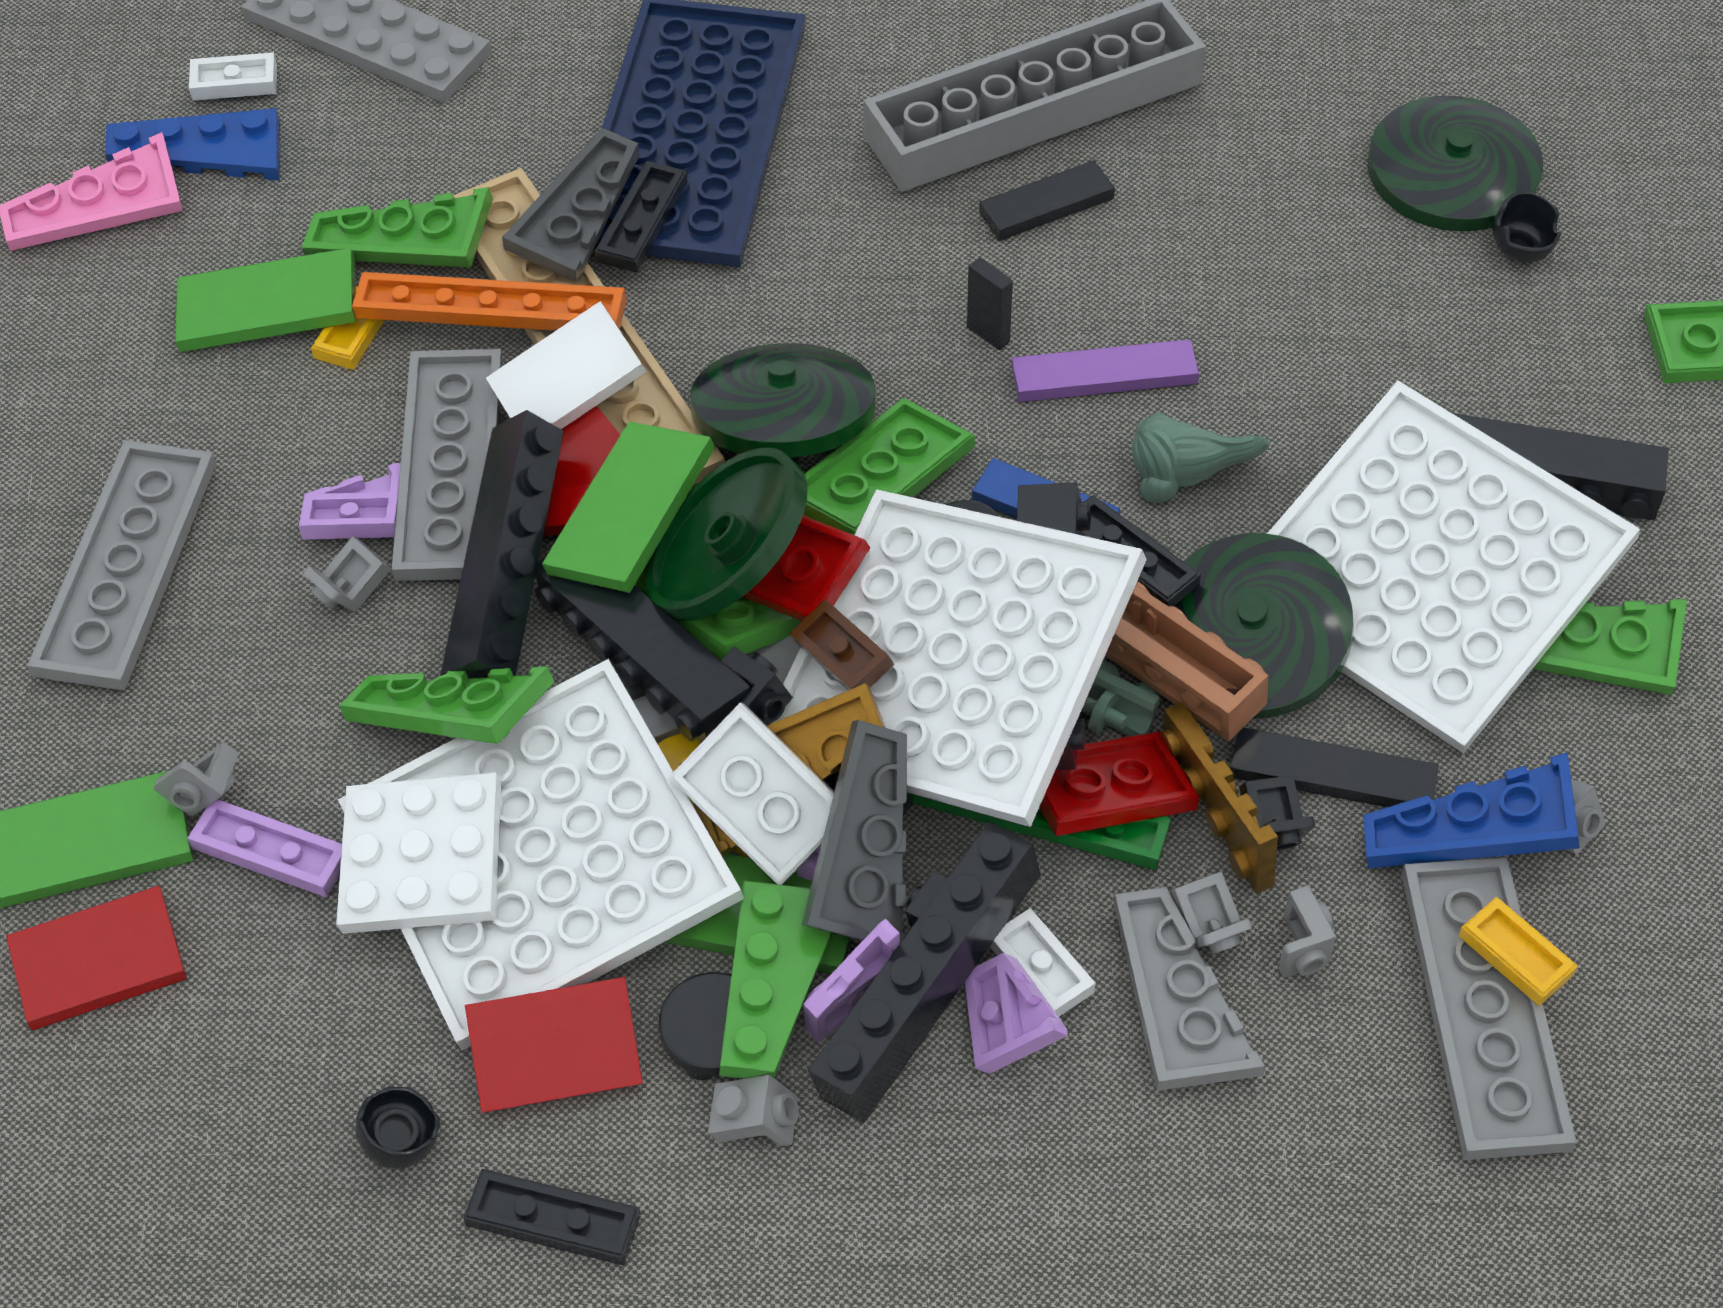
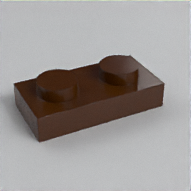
[789,599,894,690]

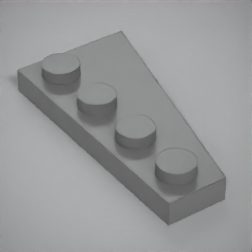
[1114,887,1265,1091]

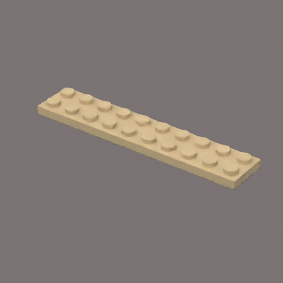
[453,168,725,484]

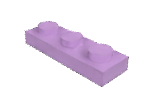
[187,799,342,898]

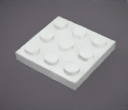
[336,772,501,934]

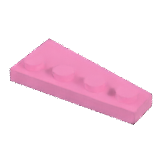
[0,132,183,251]

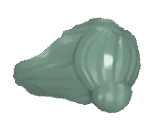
[1131,412,1270,503]

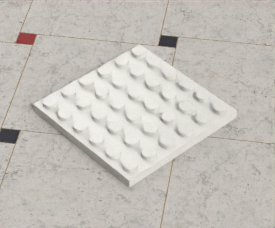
[1267,381,1640,754]
[771,489,1147,827]
[338,659,744,1051]

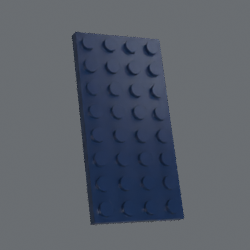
[594,0,806,268]

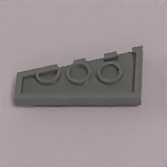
[502,128,639,283]
[801,720,907,943]

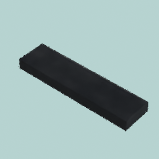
[1230,727,1439,807]

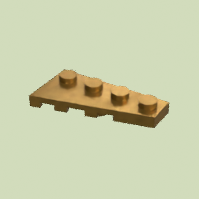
[1160,702,1278,894]

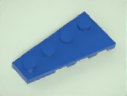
[105,108,280,181]
[1363,752,1580,869]

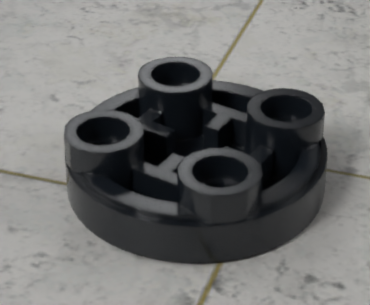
[659,972,732,1080]

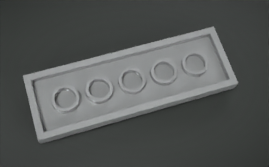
[241,0,492,103]
[392,348,503,581]
[27,440,216,691]
[1401,857,1577,1160]

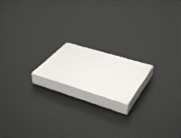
[486,301,647,429]
[669,703,834,885]

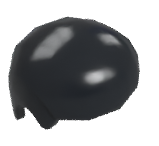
[1492,192,1561,263]
[355,1086,440,1169]

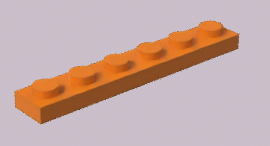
[352,272,627,331]

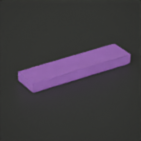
[1011,339,1199,402]

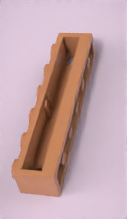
[1105,581,1269,742]

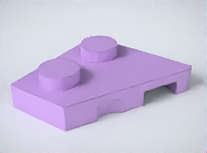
[299,463,401,540]
[803,919,900,1043]
[965,953,1068,1074]

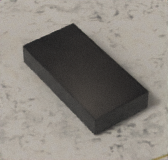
[967,257,1013,350]

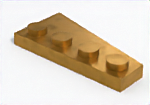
[679,683,886,858]

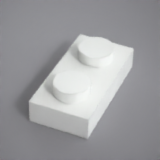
[189,52,277,101]
[990,908,1096,1017]

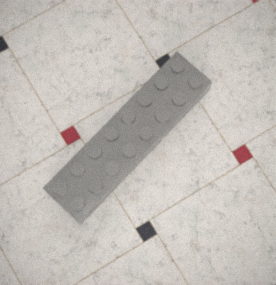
[863,0,1206,192]

